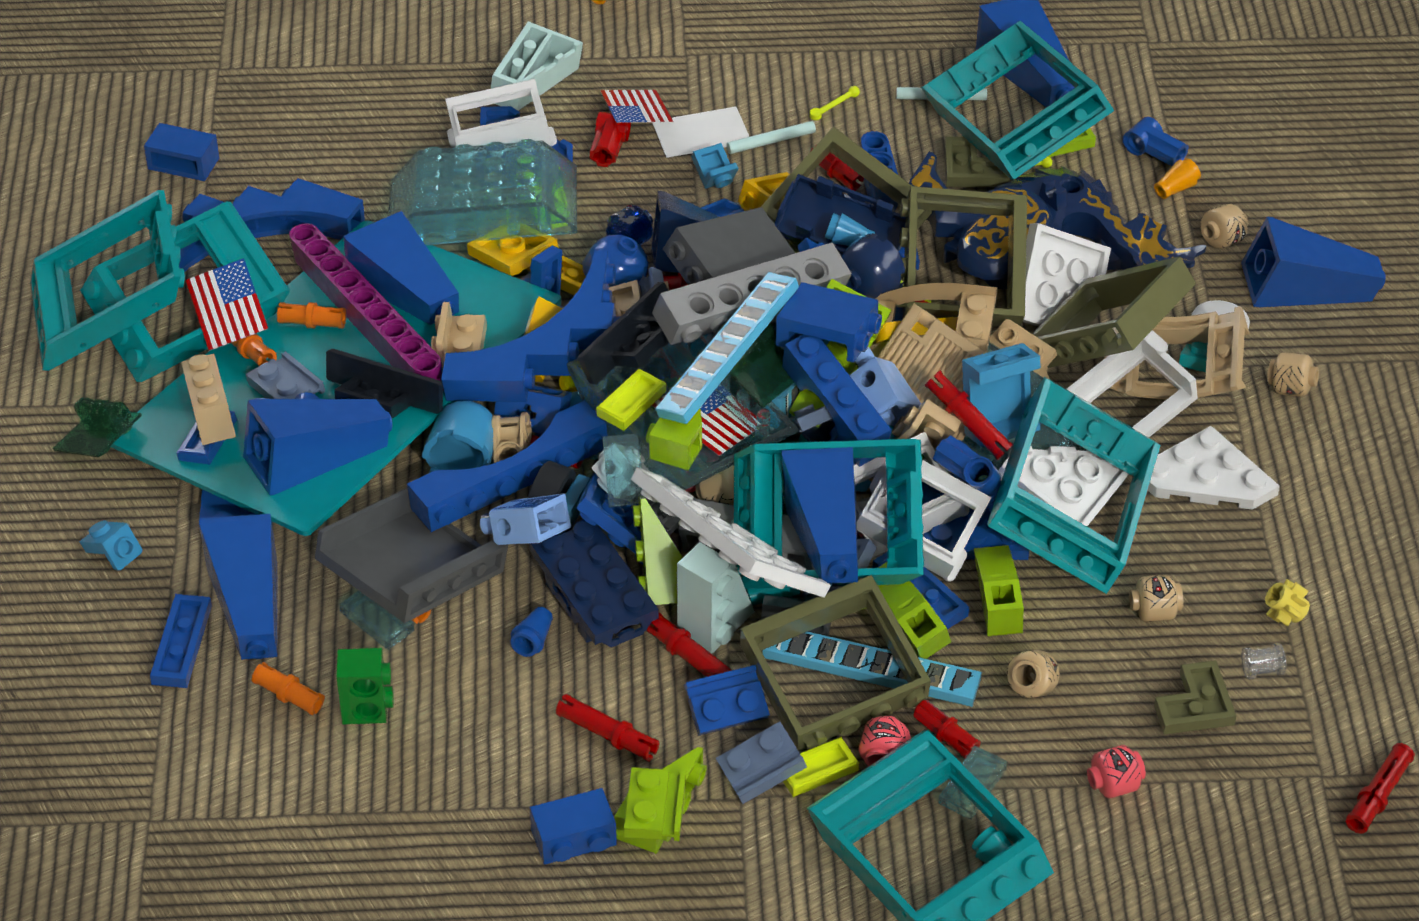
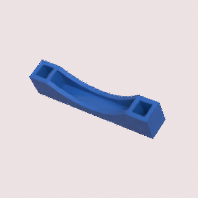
[407,400,609,532]

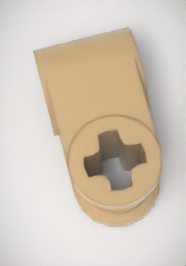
[492,412,532,463]

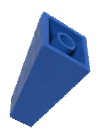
[976,0,1075,107]
[344,211,459,325]
[1241,217,1386,308]
[243,399,393,495]
[782,447,858,583]
[199,514,278,660]

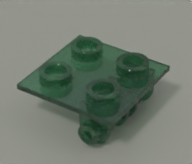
[729,323,794,409]
[52,397,142,458]

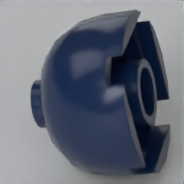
[842,233,905,299]

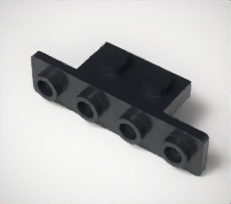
[578,282,669,384]
[326,348,443,418]

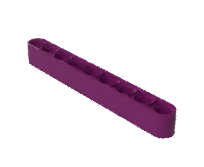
[289,223,444,391]

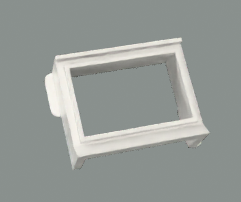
[445,79,557,164]
[1067,330,1198,437]
[854,432,969,558]
[857,460,991,582]

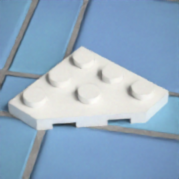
[1023,223,1111,326]
[1148,426,1280,510]
[998,446,1129,526]

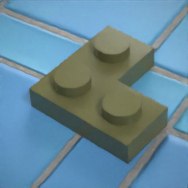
[945,136,1009,188]
[1154,660,1237,734]

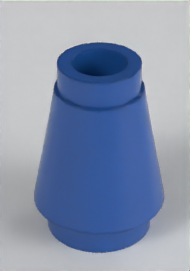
[510,607,553,657]

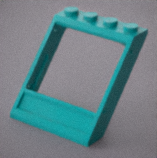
[921,21,1114,180]
[30,190,185,371]
[80,202,290,382]
[987,377,1161,594]
[734,439,924,589]
[807,729,1054,921]

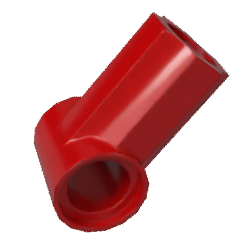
[590,111,631,167]

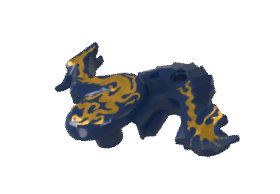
[899,151,1206,290]

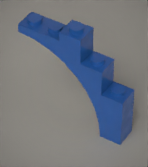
[179,178,365,272]
[441,250,621,402]

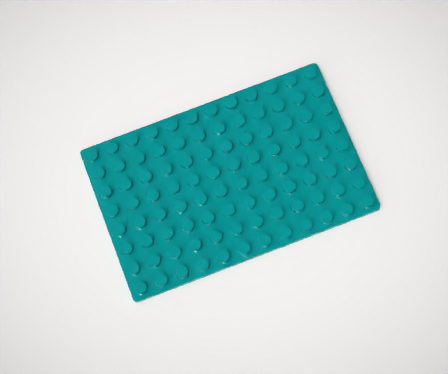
[107,220,562,536]

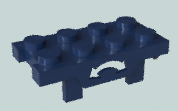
[775,174,906,257]
[529,519,659,648]

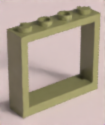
[761,126,932,252]
[897,186,1027,327]
[1033,256,1196,368]
[740,575,931,752]

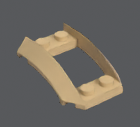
[870,283,998,357]
[1104,306,1250,399]

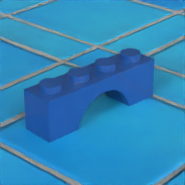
[782,335,891,467]

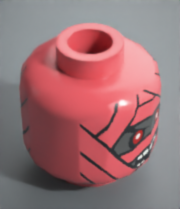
[858,716,911,767]
[1087,745,1146,798]

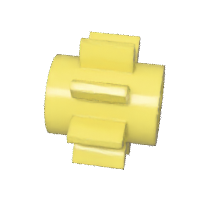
[1265,579,1310,626]

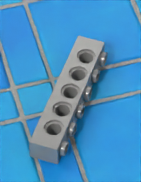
[652,242,852,345]

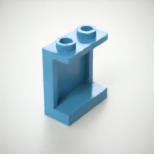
[962,343,1041,447]

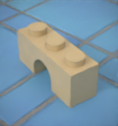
[181,354,236,445]

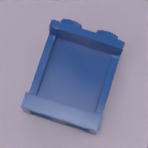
[776,282,882,362]

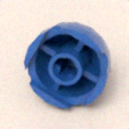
[582,234,648,287]

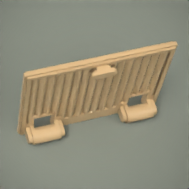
[878,303,986,441]

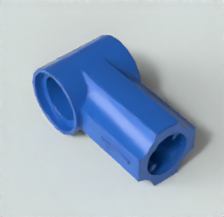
[1123,117,1189,166]
[932,435,1002,496]

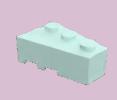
[491,21,583,111]
[677,542,755,654]

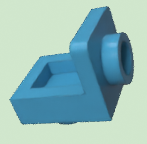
[691,143,739,189]
[79,520,143,570]

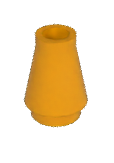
[1154,158,1201,199]

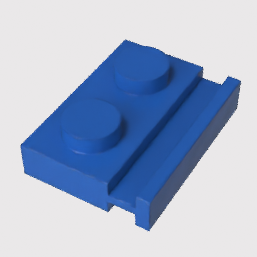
[684,665,770,736]

